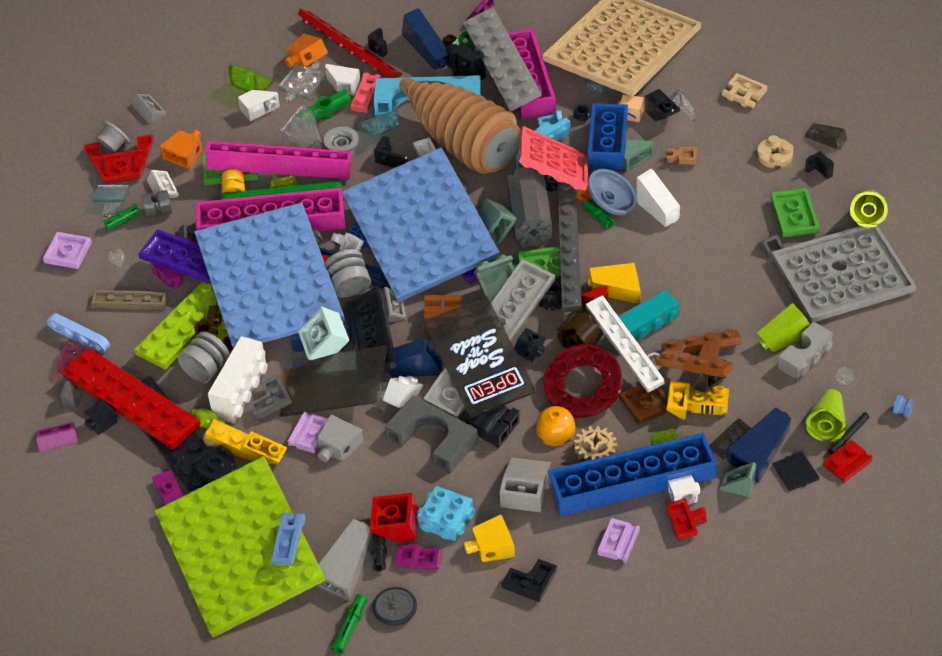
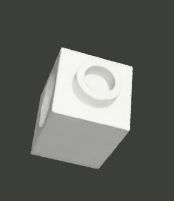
[668,475,700,505]

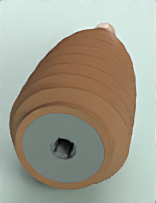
[399,78,521,174]

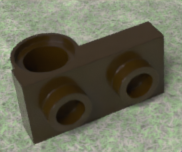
[194,305,221,338]

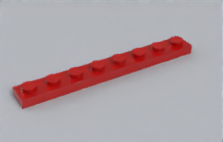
[298,8,402,78]

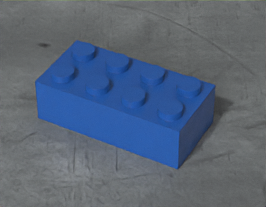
[588,103,628,170]

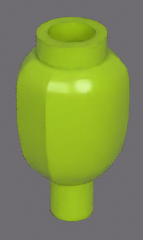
[191,408,225,428]

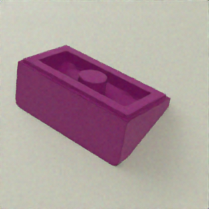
[467,0,495,20]
[35,422,78,451]

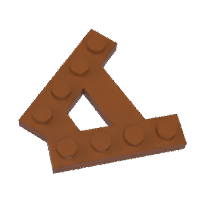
[655,329,742,378]

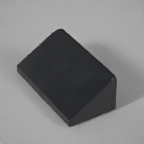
[693,360,726,393]

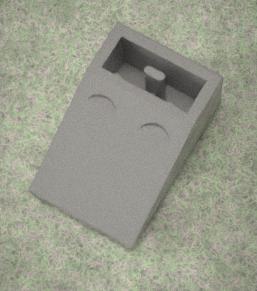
[500,457,551,512]

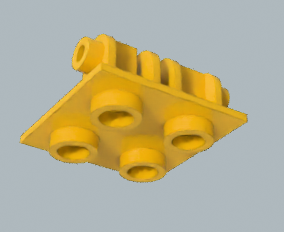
[687,385,729,415]

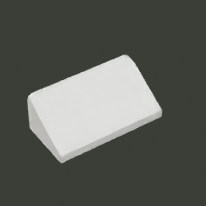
[147,170,179,199]

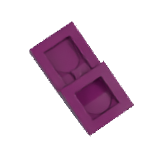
[395,544,442,570]

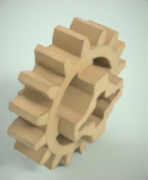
[574,426,618,462]

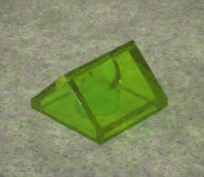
[228,64,274,92]

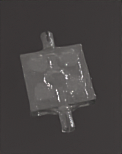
[279,61,327,103]

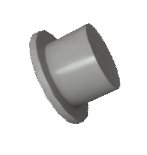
[95,120,131,153]
[323,127,359,157]

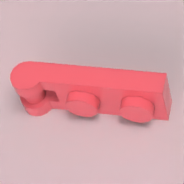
[350,72,382,113]

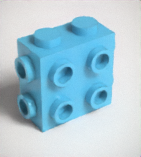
[416,486,475,542]

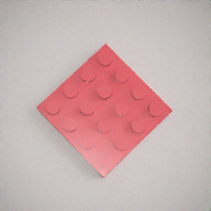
[518,126,588,191]

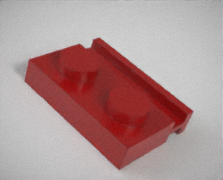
[823,439,873,483]

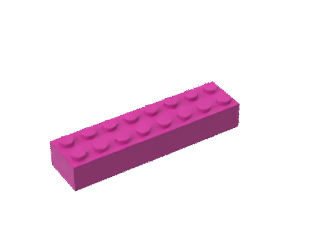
[196,188,346,232]

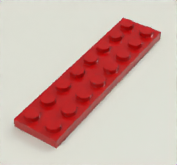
[61,347,200,450]

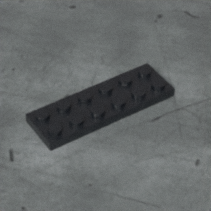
[345,286,398,383]

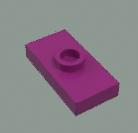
[152,470,184,505]

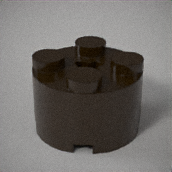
[557,312,603,349]

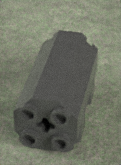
[507,167,552,247]

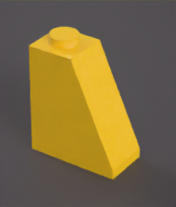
[587,263,641,304]

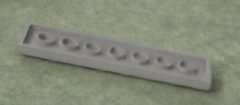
[463,7,542,112]

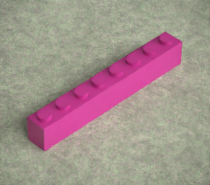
[206,141,352,179]

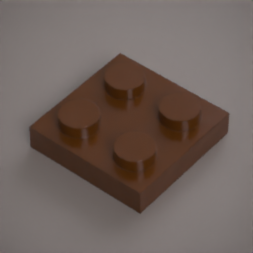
[619,384,669,425]

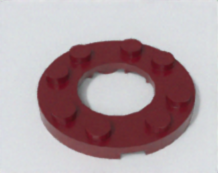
[544,344,623,418]

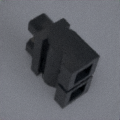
[446,43,486,81]
[466,399,520,448]

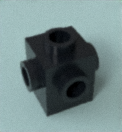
[512,328,546,362]

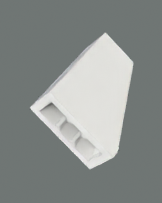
[637,169,680,227]

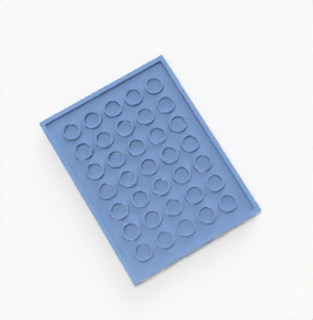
[342,147,501,302]
[195,203,344,349]

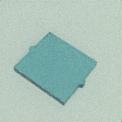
[93,185,129,203]

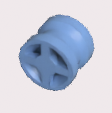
[892,395,914,418]

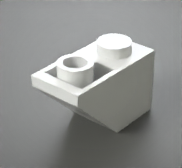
[325,64,361,96]
[238,90,280,121]
[383,376,424,408]

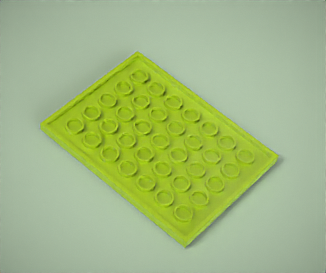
[155,456,326,638]

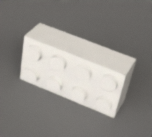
[208,336,268,424]

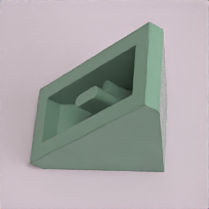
[624,140,654,172]
[719,462,756,497]

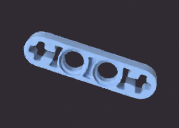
[47,313,110,354]

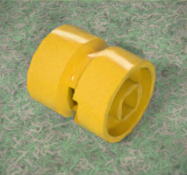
[221,169,245,194]

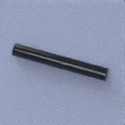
[828,412,870,455]

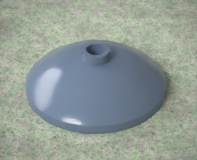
[588,169,637,215]

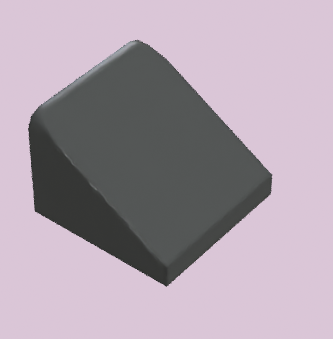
[758,234,784,258]
[60,381,82,409]

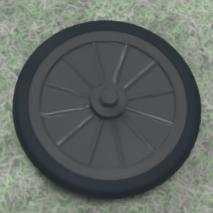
[373,587,417,626]

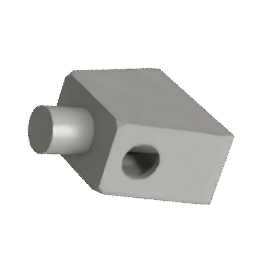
[317,414,364,462]

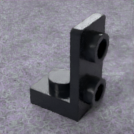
[374,136,408,168]

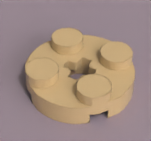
[757,135,793,168]

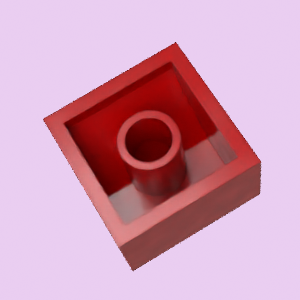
[370,493,418,542]

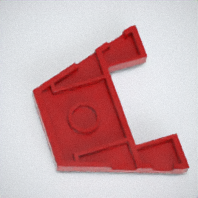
[84,134,154,184]

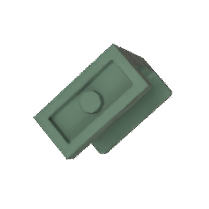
[474,255,515,306]

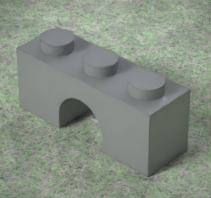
[778,322,833,380]

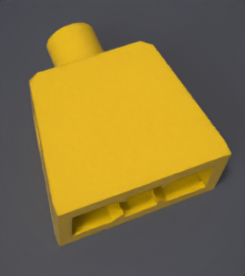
[463,515,515,562]

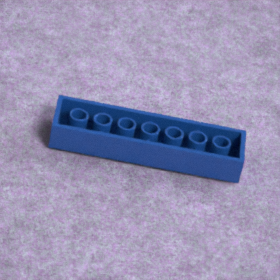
[548,433,717,517]

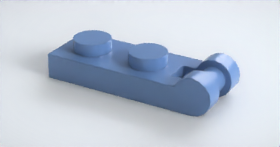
[271,513,305,566]

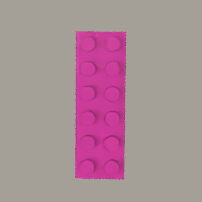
[508,28,556,119]

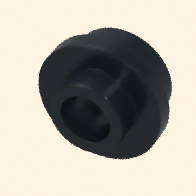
[573,105,591,121]

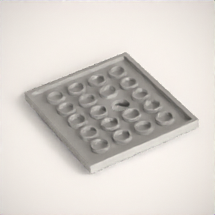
[772,226,917,323]

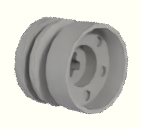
[325,249,371,298]
[178,332,230,384]

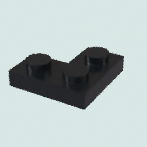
[501,559,557,602]

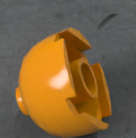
[536,406,576,446]

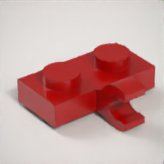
[666,498,707,541]

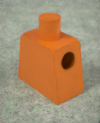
[284,34,328,68]
[160,129,202,170]

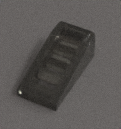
[805,123,847,149]
[709,418,751,459]

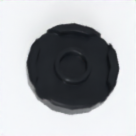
[195,447,236,482]

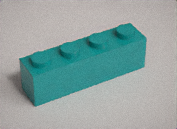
[605,290,680,345]

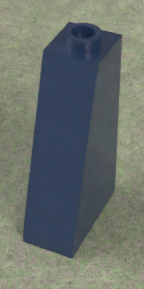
[402,8,450,70]
[727,407,791,483]

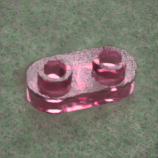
[57,341,83,374]

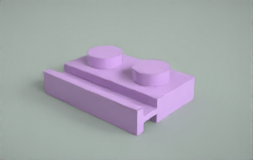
[288,412,328,453]
[598,518,640,563]

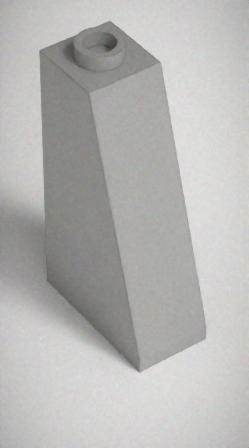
[317,519,372,601]

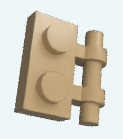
[721,73,767,109]

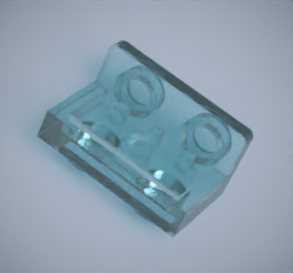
[358,110,399,137]

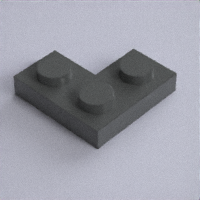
[249,375,292,421]

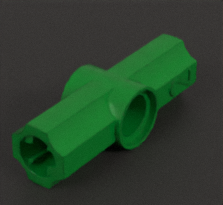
[298,89,352,126]

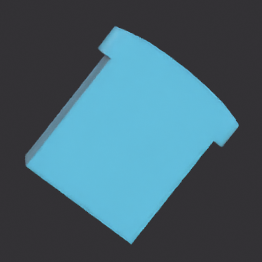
[537,110,562,127]

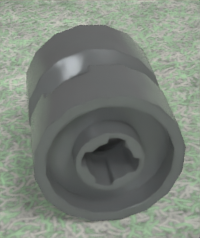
[142,190,172,217]

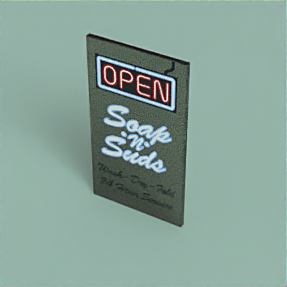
[423,297,537,418]

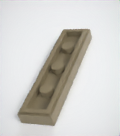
[91,290,168,310]

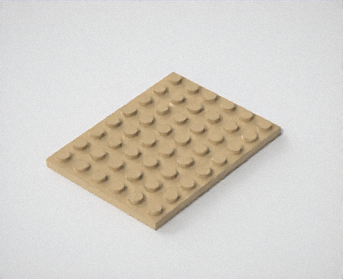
[542,0,702,97]

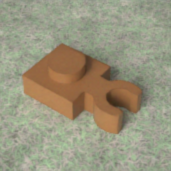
[666,146,697,164]

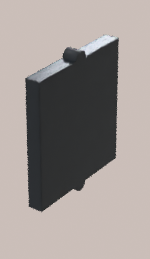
[772,452,819,491]

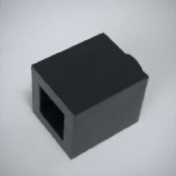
[84,399,117,435]

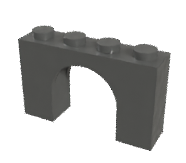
[385,395,478,473]

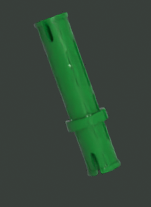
[331,594,368,654]

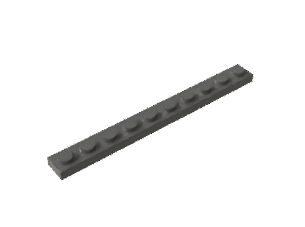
[557,181,582,312]

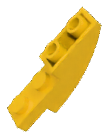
[205,419,287,464]

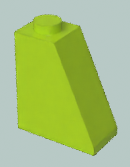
[757,303,810,353]

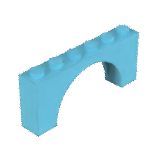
[374,75,481,116]

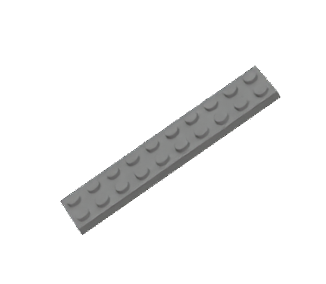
[423,259,555,418]

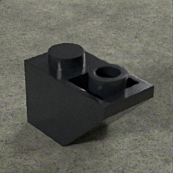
[645,89,680,121]

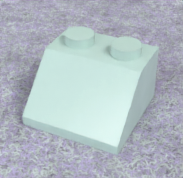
[298,306,349,360]

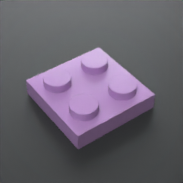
[43,232,92,269]

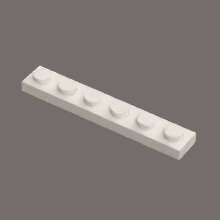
[586,295,664,393]

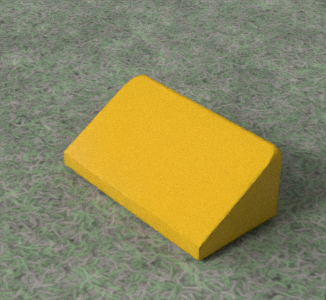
[666,381,690,420]

